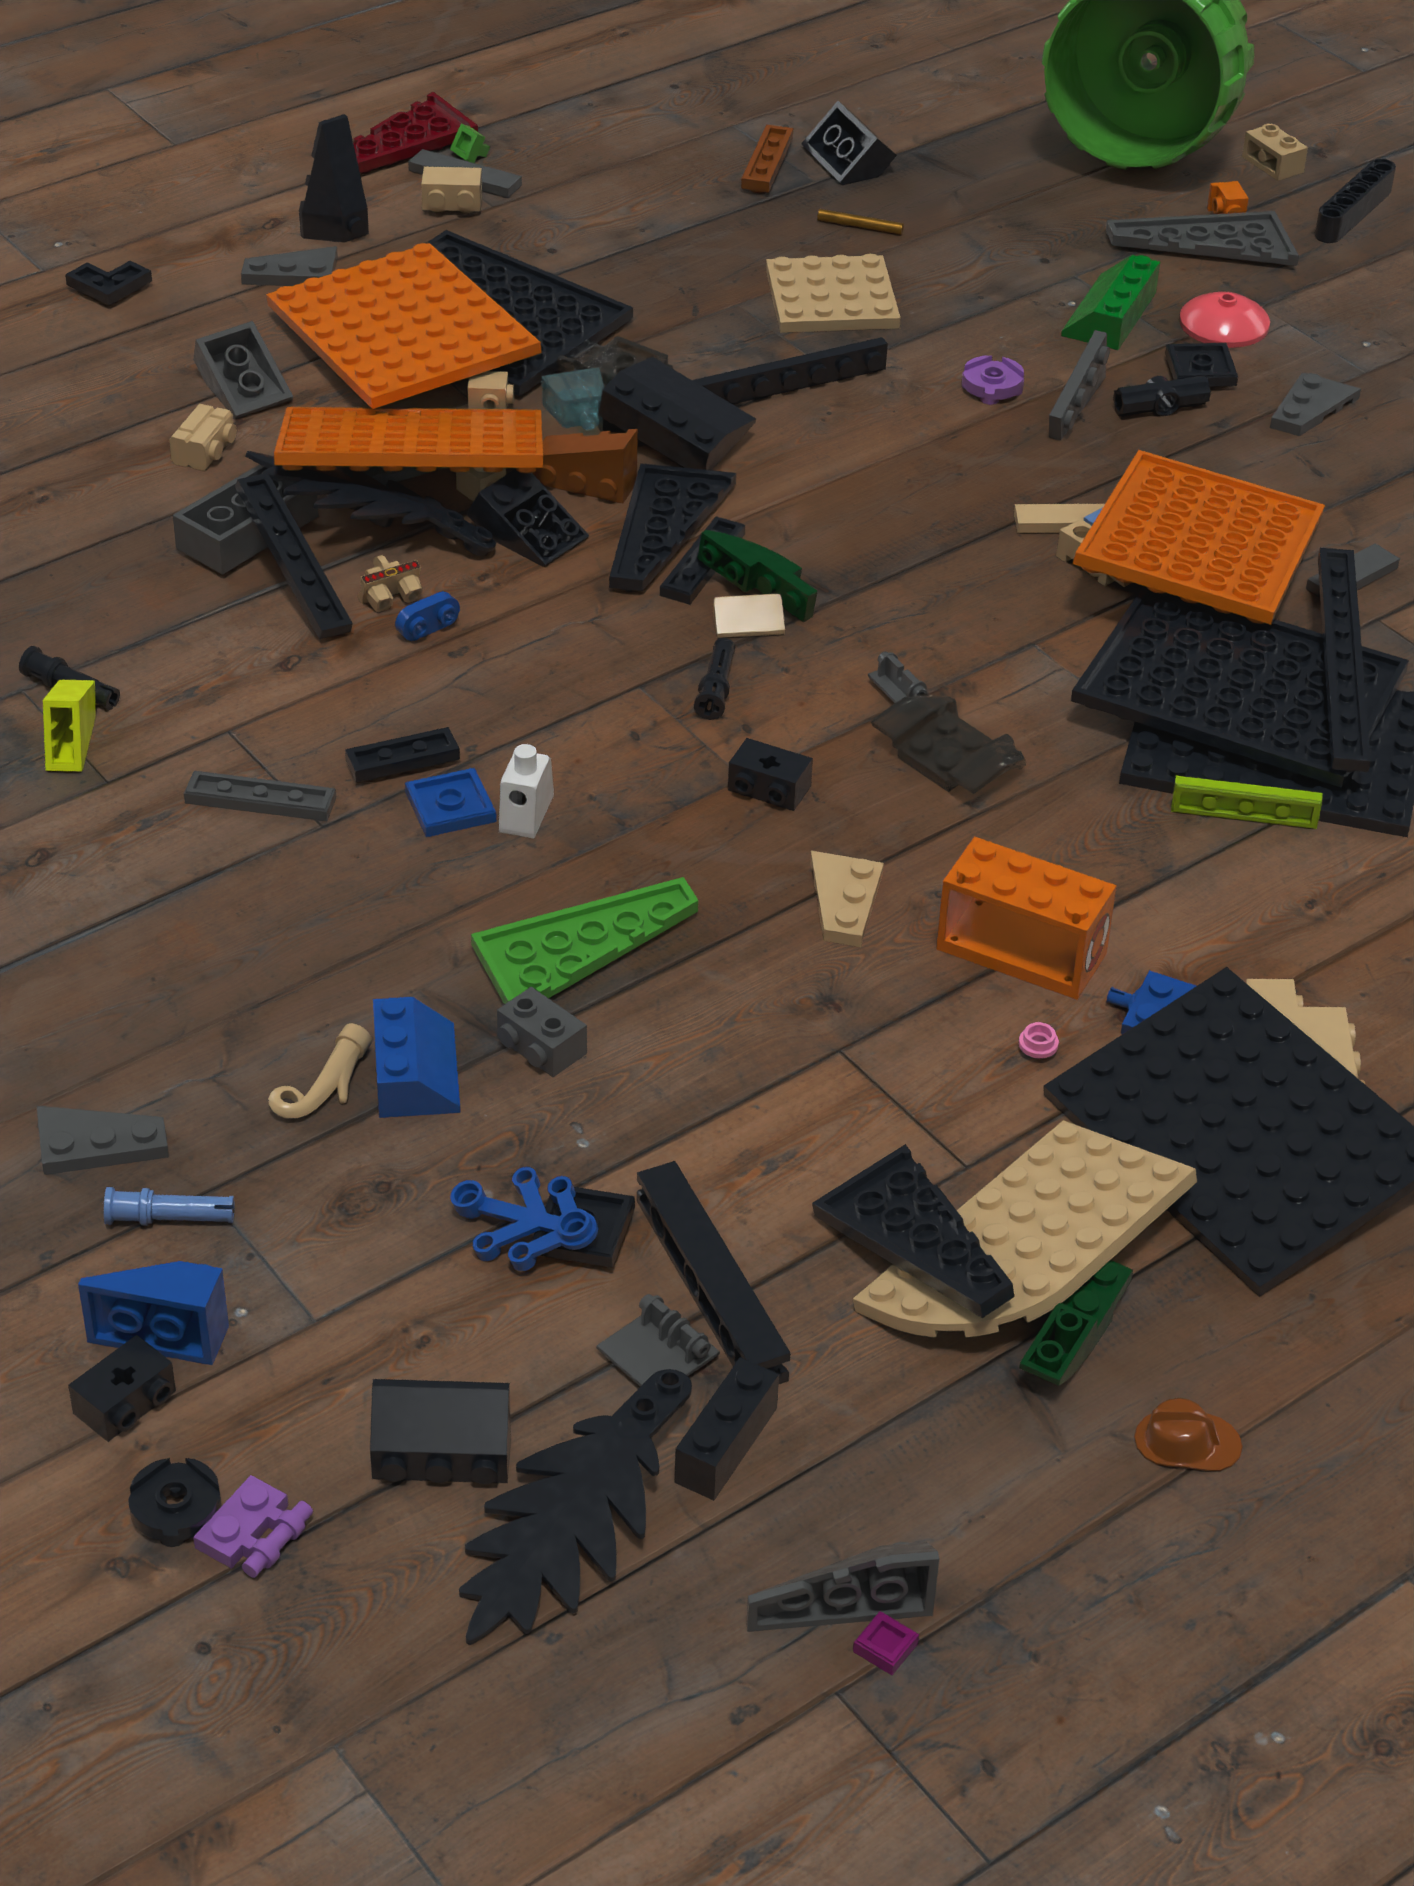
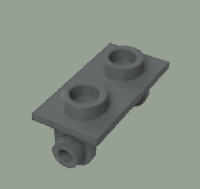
[868,651,935,714]

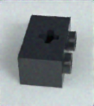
[728,738,813,811]
[68,1335,176,1442]

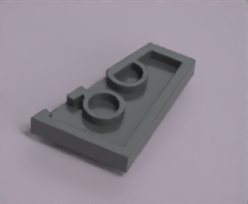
[241,246,338,286]

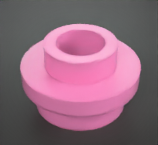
[1019,1022,1059,1059]

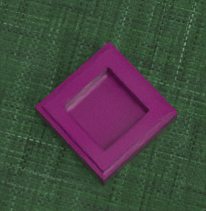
[853,1611,919,1675]

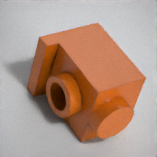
[1207,181,1249,214]

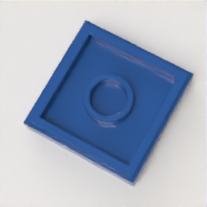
[405,768,497,837]

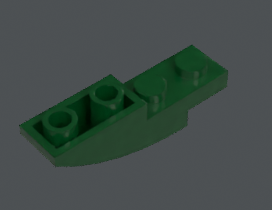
[698,530,818,622]
[1019,1260,1133,1386]

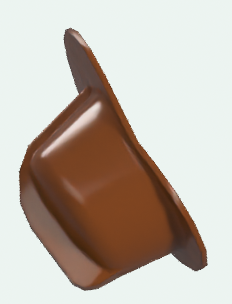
[1134,1398,1243,1471]

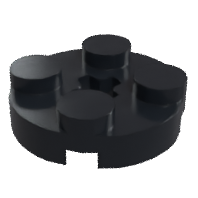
[128,1458,222,1547]

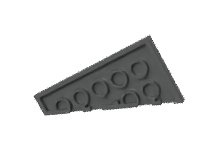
[1105,211,1299,266]

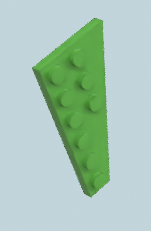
[471,877,699,1005]

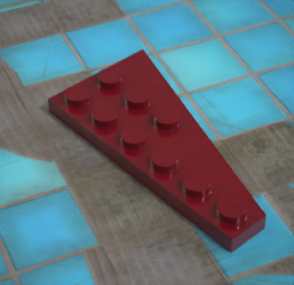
[353,92,478,173]

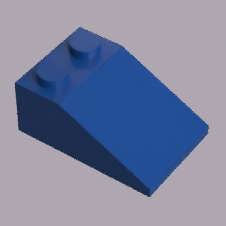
[78,1261,229,1365]

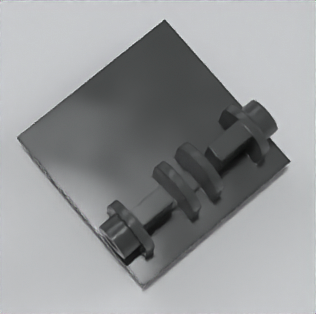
[596,1294,720,1387]

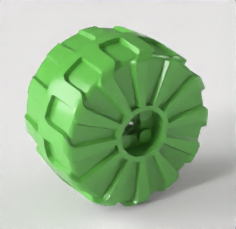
[1042,0,1255,170]

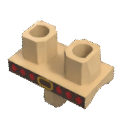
[358,555,422,612]

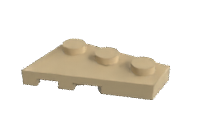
[810,851,884,947]

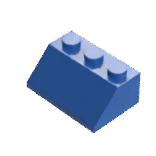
[373,997,460,1118]

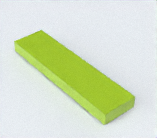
[1171,776,1323,829]

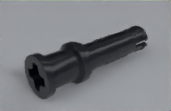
[694,638,736,720]
[19,646,120,710]

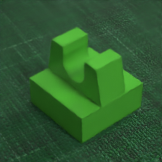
[450,124,490,163]

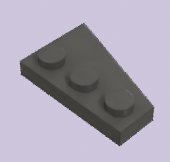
[1270,372,1361,436]
[36,1106,169,1175]

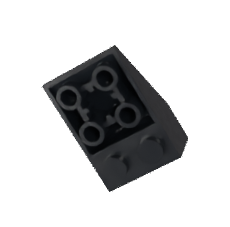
[466,469,590,567]

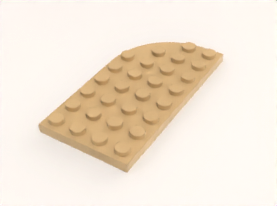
[853,1120,1197,1337]

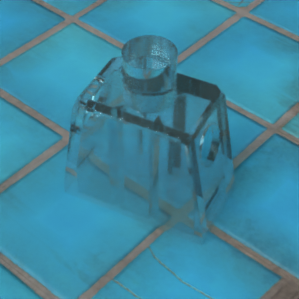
[542,367,604,430]

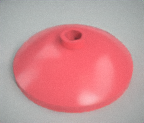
[1179,292,1270,348]

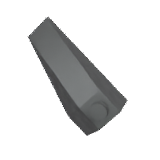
[746,1542,939,1632]

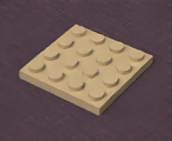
[766,254,901,333]

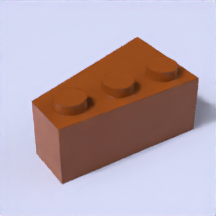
[533,429,638,504]

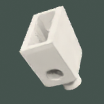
[499,744,554,839]

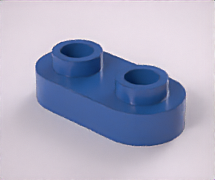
[395,591,460,641]

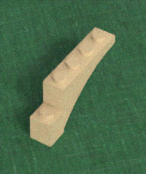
[1246,979,1365,1084]

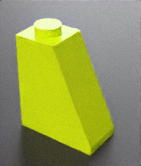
[43,680,96,772]

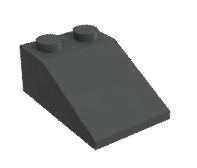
[193,321,293,419]

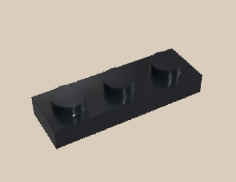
[345,727,460,782]

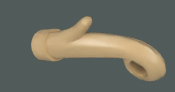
[268,1023,372,1119]

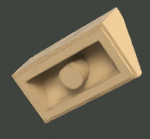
[713,594,785,638]

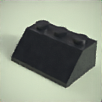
[801,101,897,185]
[370,1379,511,1484]

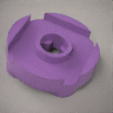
[962,356,1024,405]

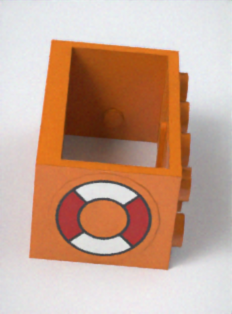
[936,836,1117,1000]

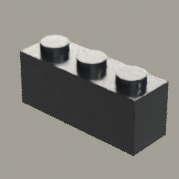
[675,1357,779,1501]

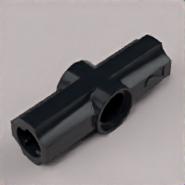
[1113,376,1211,416]

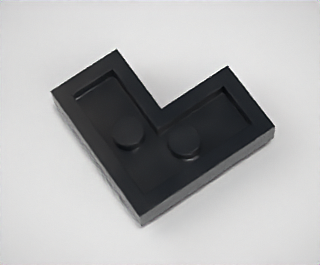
[65,261,152,305]

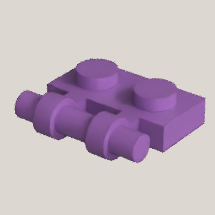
[193,1475,313,1578]

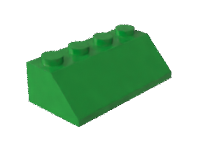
[1061,255,1160,350]

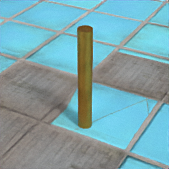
[817,209,904,235]

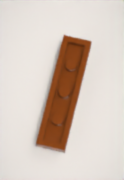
[741,124,794,193]

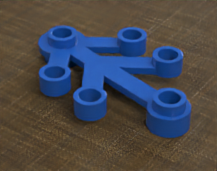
[450,1167,598,1271]

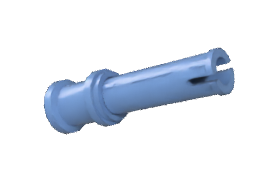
[104,1187,235,1226]

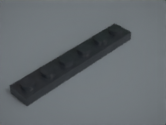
[236,473,353,639]

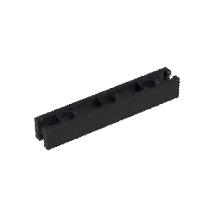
[637,1161,791,1384]

